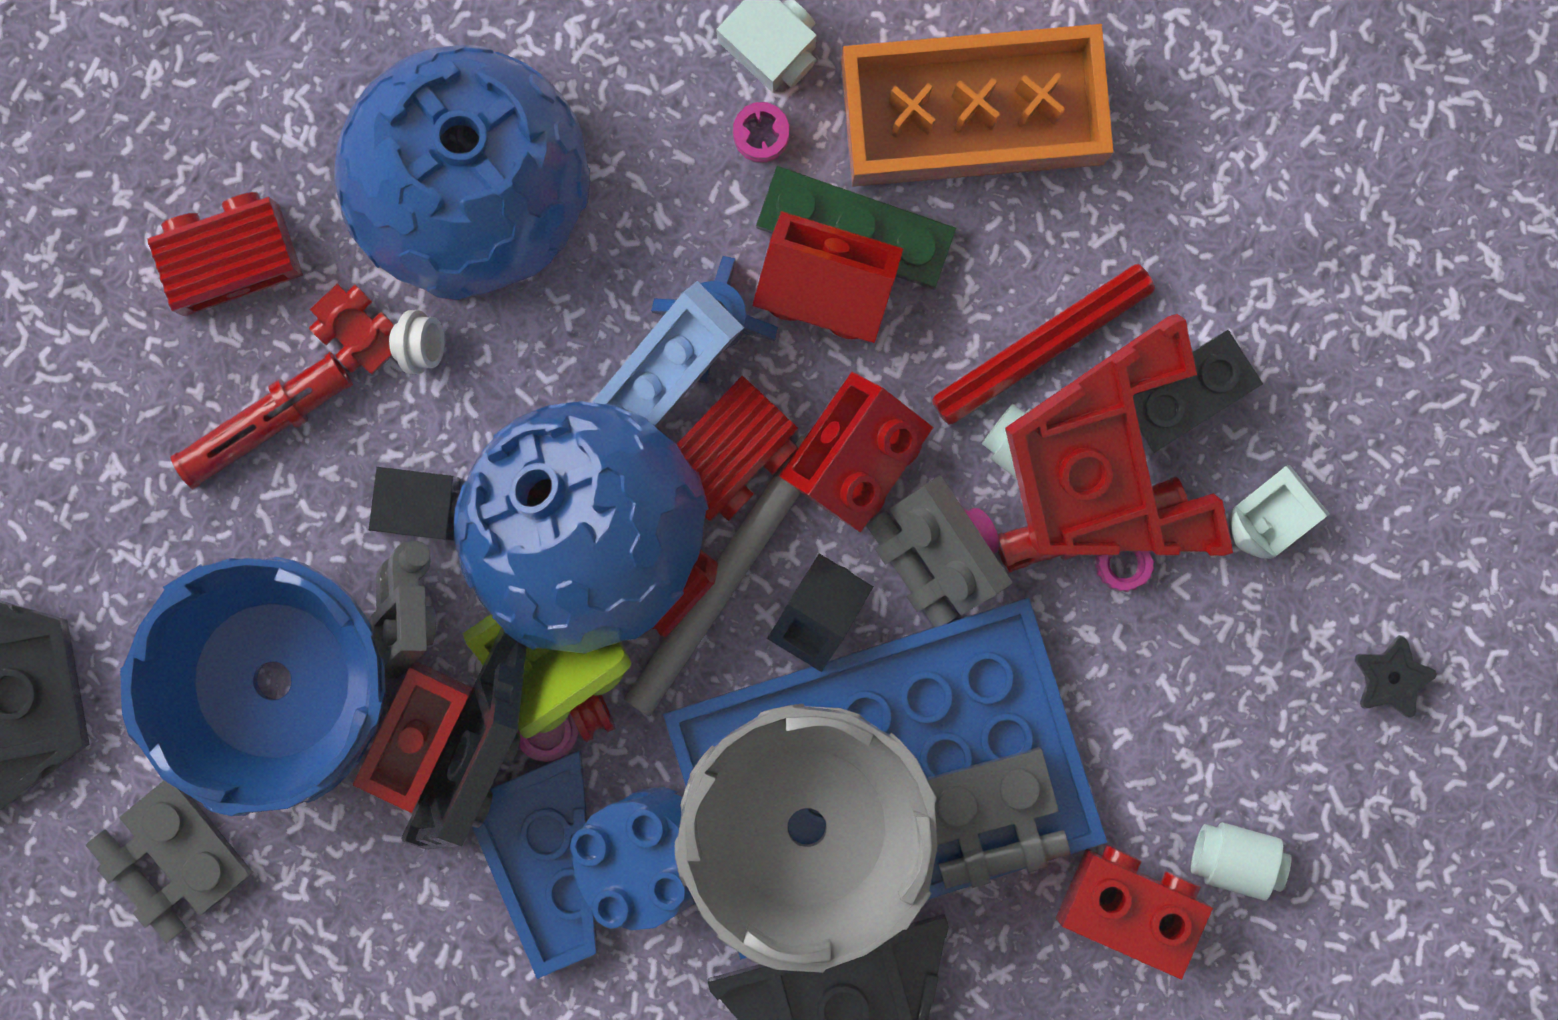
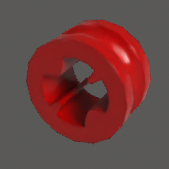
[570,695,616,742]

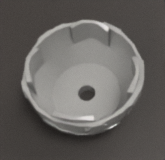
[675,703,937,973]

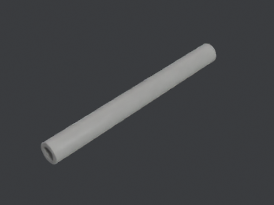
[624,436,805,717]

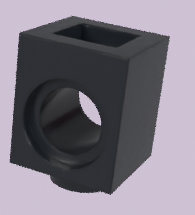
[368,466,461,541]
[767,553,874,672]

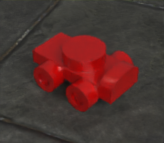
[309,284,394,375]

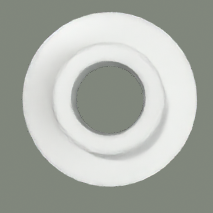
[389,310,444,374]

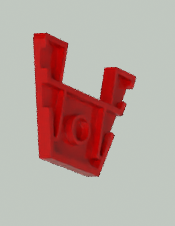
[1005,314,1233,556]

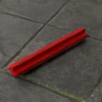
[932,264,1156,425]

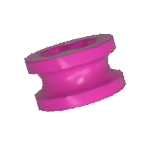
[733,102,789,162]

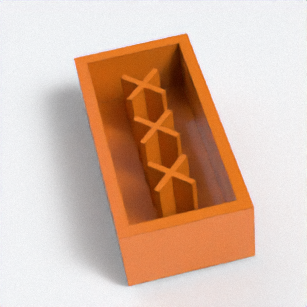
[841,24,1114,187]

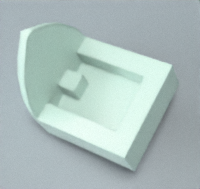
[1230,465,1330,559]

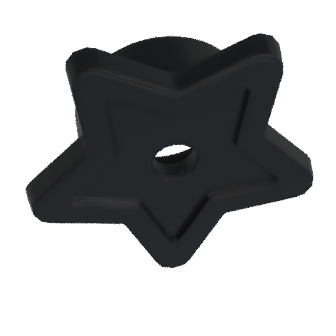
[1355,635,1437,718]

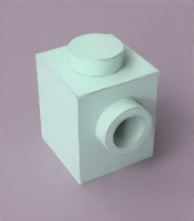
[716,0,817,93]

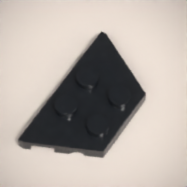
[0,600,90,812]
[401,627,527,850]
[708,914,949,1020]

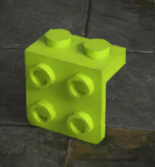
[462,614,631,738]

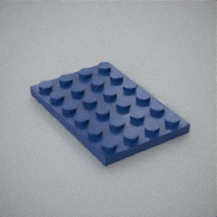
[663,598,1107,960]

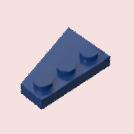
[472,749,598,979]

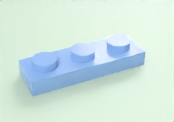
[592,281,744,428]

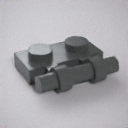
[866,475,1013,627]
[371,541,436,678]
[927,747,1070,889]
[86,780,254,944]

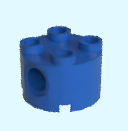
[570,787,695,930]

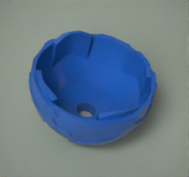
[335,45,590,300]
[454,401,709,653]
[120,556,385,816]

